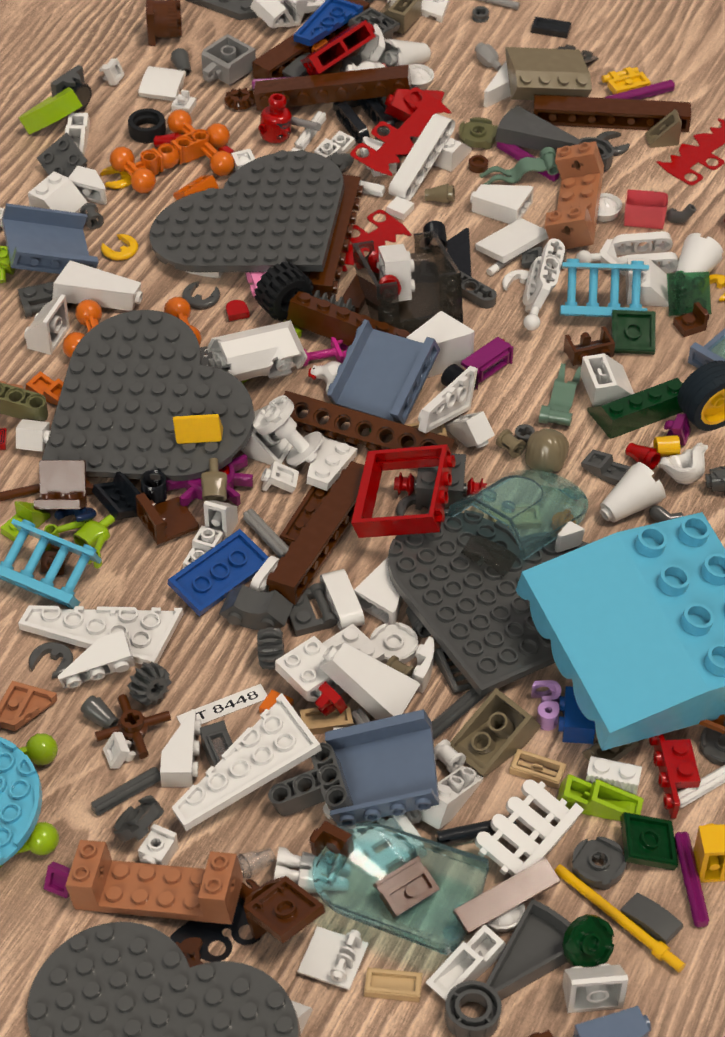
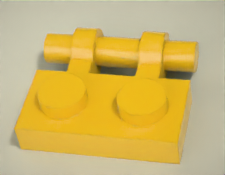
[601,67,651,94]

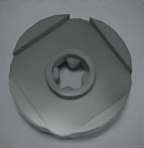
[113,795,164,842]
[572,837,626,890]

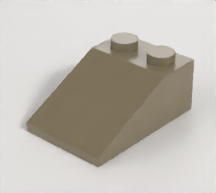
[451,688,541,777]

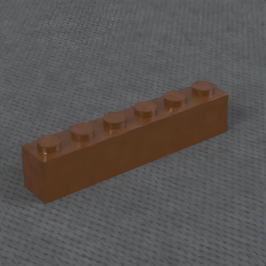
[287,291,411,346]

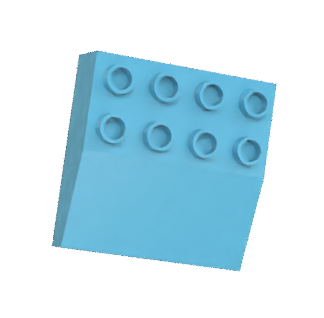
[516,512,725,751]

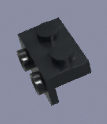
[91,471,141,520]

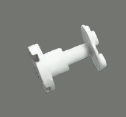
[253,395,325,469]

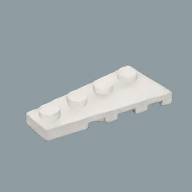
[418,366,478,433]

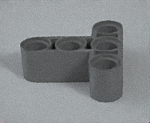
[268,742,353,816]

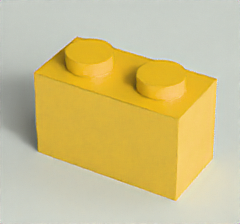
[693,824,725,883]

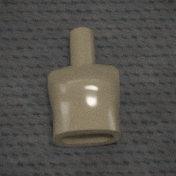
[201,458,227,502]

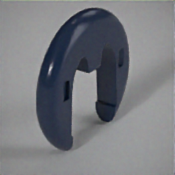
[54,507,97,522]

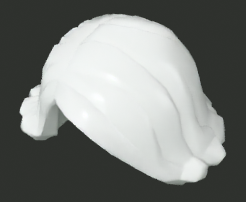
[658,442,708,485]

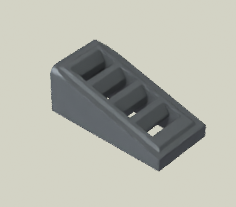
[434,648,472,694]

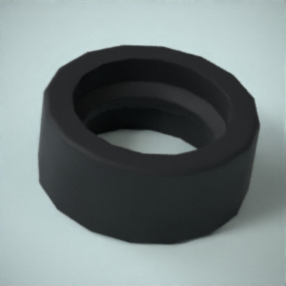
[128,108,166,143]

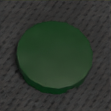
[562,914,614,968]

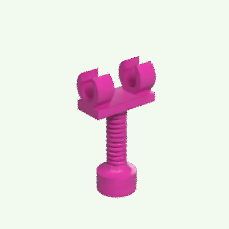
[302,337,349,367]

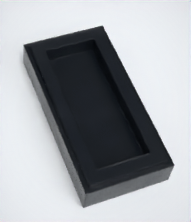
[531,17,571,39]

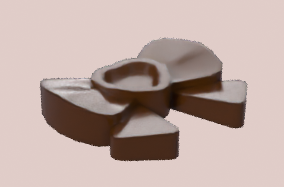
[175,937,203,967]

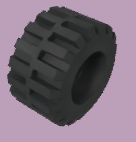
[255,262,314,321]

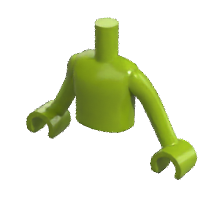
[44,514,115,569]

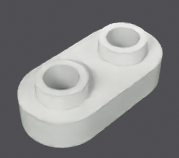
[250,556,279,592]

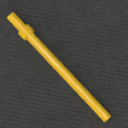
[554,864,686,973]

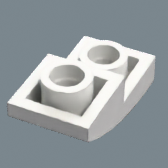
[314,130,356,157]
[183,526,223,568]
[412,636,434,694]

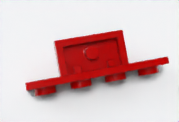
[649,734,701,819]

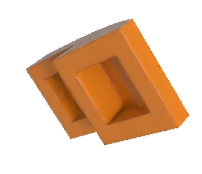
[25,371,64,405]

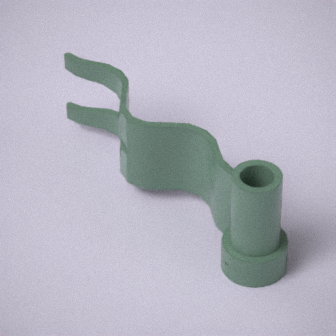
[480,147,559,185]
[539,363,581,427]

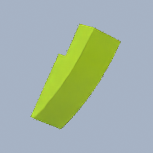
[18,87,82,134]
[557,774,644,821]

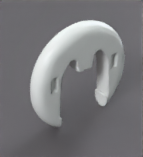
[502,270,536,291]

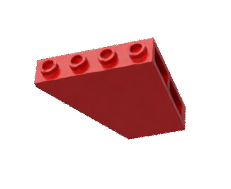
[301,20,376,75]

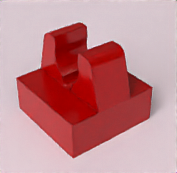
[315,681,348,716]

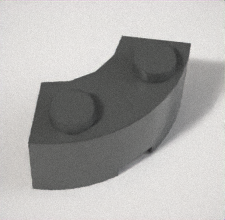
[219,584,293,630]

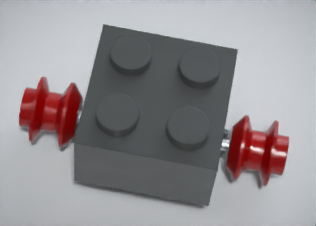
[394,453,487,508]

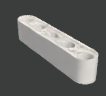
[388,114,455,201]

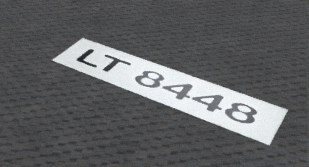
[176,684,267,724]

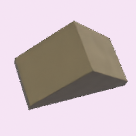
[645,109,682,148]

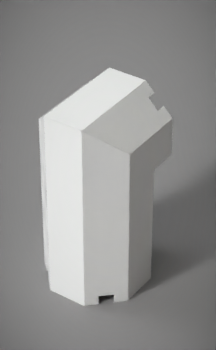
[207,320,308,381]

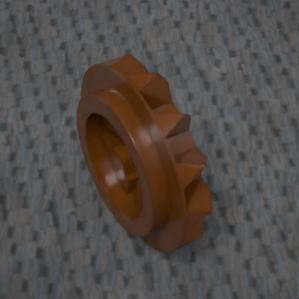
[225,88,255,110]

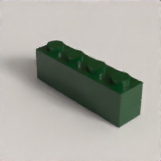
[587,378,683,439]

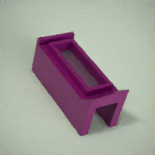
[461,337,514,390]

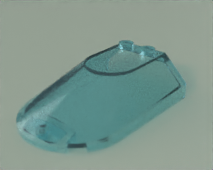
[448,470,588,560]
[312,823,489,955]

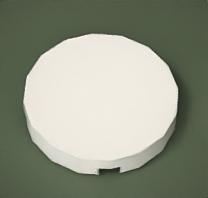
[370,622,419,664]

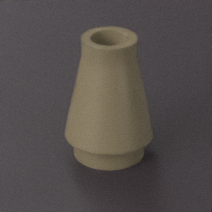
[425,184,455,204]

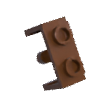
[563,326,615,366]

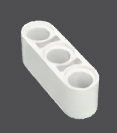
[320,569,365,631]

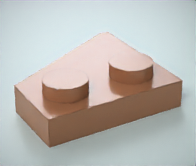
[0,681,58,731]

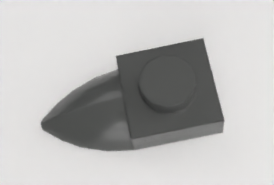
[326,152,354,173]

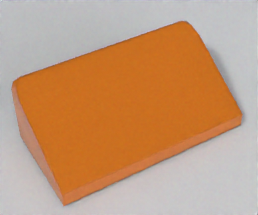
[173,175,219,200]

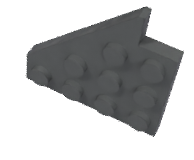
[187,0,258,20]

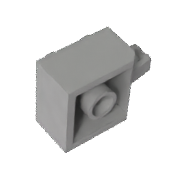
[201,34,256,85]

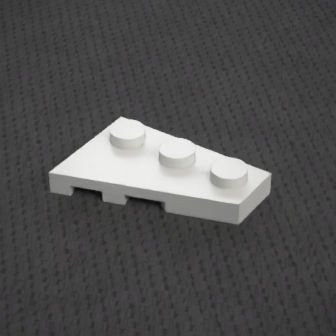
[306,437,358,491]

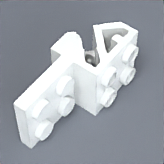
[250,0,326,29]
[275,623,385,702]

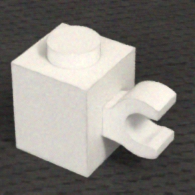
[16,419,51,452]

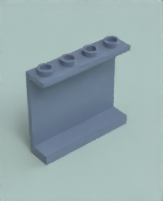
[1,203,99,274]
[327,319,440,424]
[325,709,440,827]

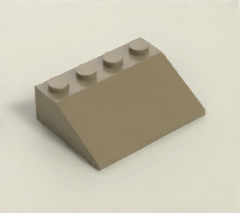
[505,47,592,100]

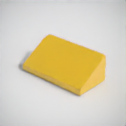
[173,414,223,444]

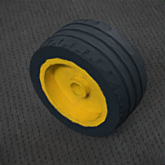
[677,360,725,431]

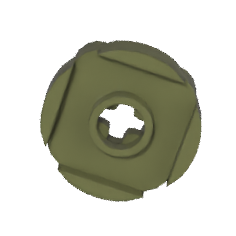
[459,117,498,150]

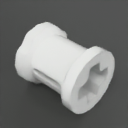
[434,739,466,773]

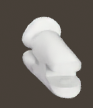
[274,847,351,893]

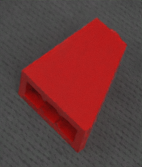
[384,89,445,122]

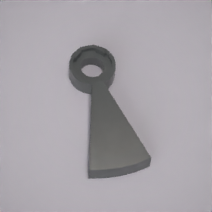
[495,105,615,172]
[444,899,571,1037]

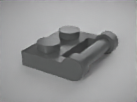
[18,282,68,317]
[288,583,338,637]

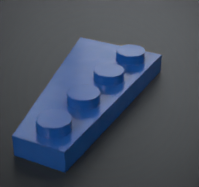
[294,0,363,46]

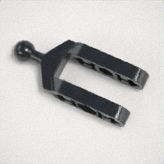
[333,98,396,144]

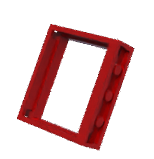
[351,444,456,538]

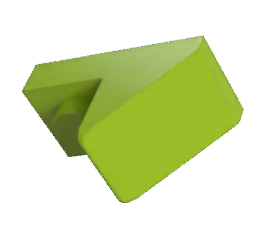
[0,501,51,542]

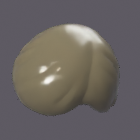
[525,428,569,473]

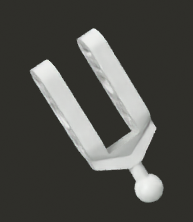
[576,231,679,276]
[522,238,565,331]

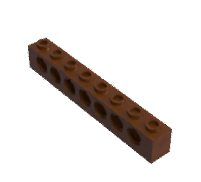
[284,390,458,454]

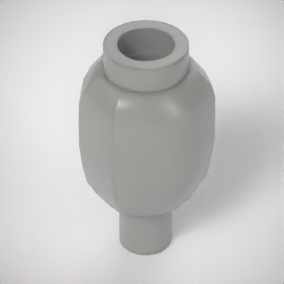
[475,42,502,71]

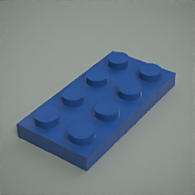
[168,529,269,617]

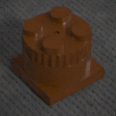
[146,0,182,46]

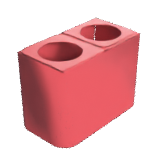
[624,189,668,229]

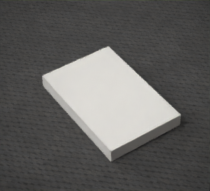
[475,218,549,263]

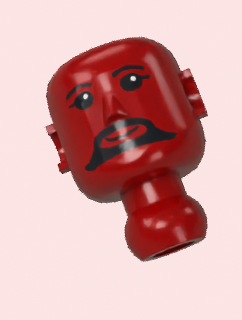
[258,93,292,144]

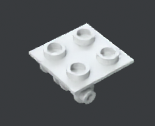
[297,926,369,990]

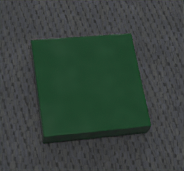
[611,310,656,354]
[620,812,678,871]

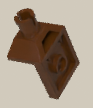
[239,876,325,944]

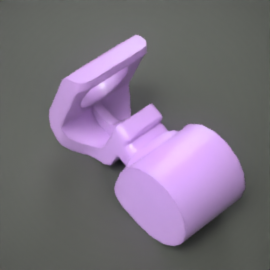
[531,680,561,731]

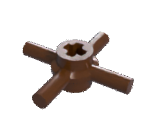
[94,694,171,759]

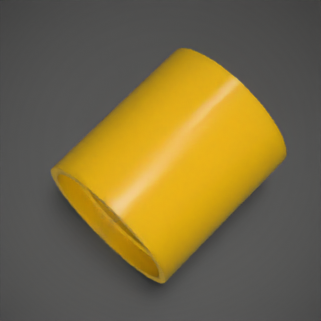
[653,435,680,457]

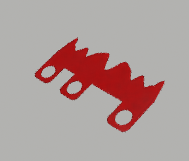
[350,87,451,176]
[657,118,725,185]
[341,210,412,272]

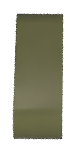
[0,382,48,422]

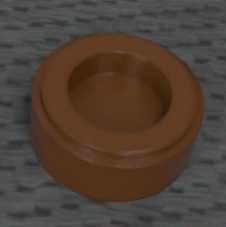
[468,155,488,173]

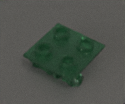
[667,271,711,316]

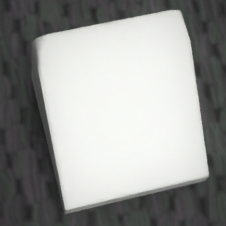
[554,521,585,553]

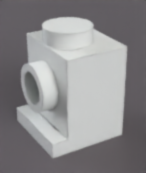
[138,823,178,865]

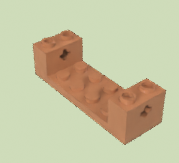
[544,141,604,250]
[65,840,244,925]

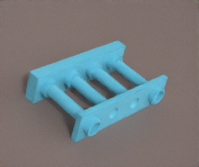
[559,259,649,317]
[0,519,102,609]

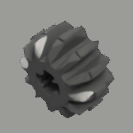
[257,627,285,670]
[127,662,172,706]

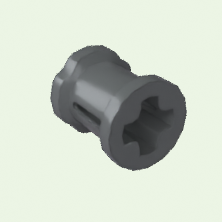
[80,202,104,230]

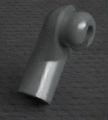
[666,204,696,223]
[649,505,683,523]

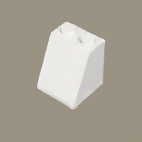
[406,311,475,378]

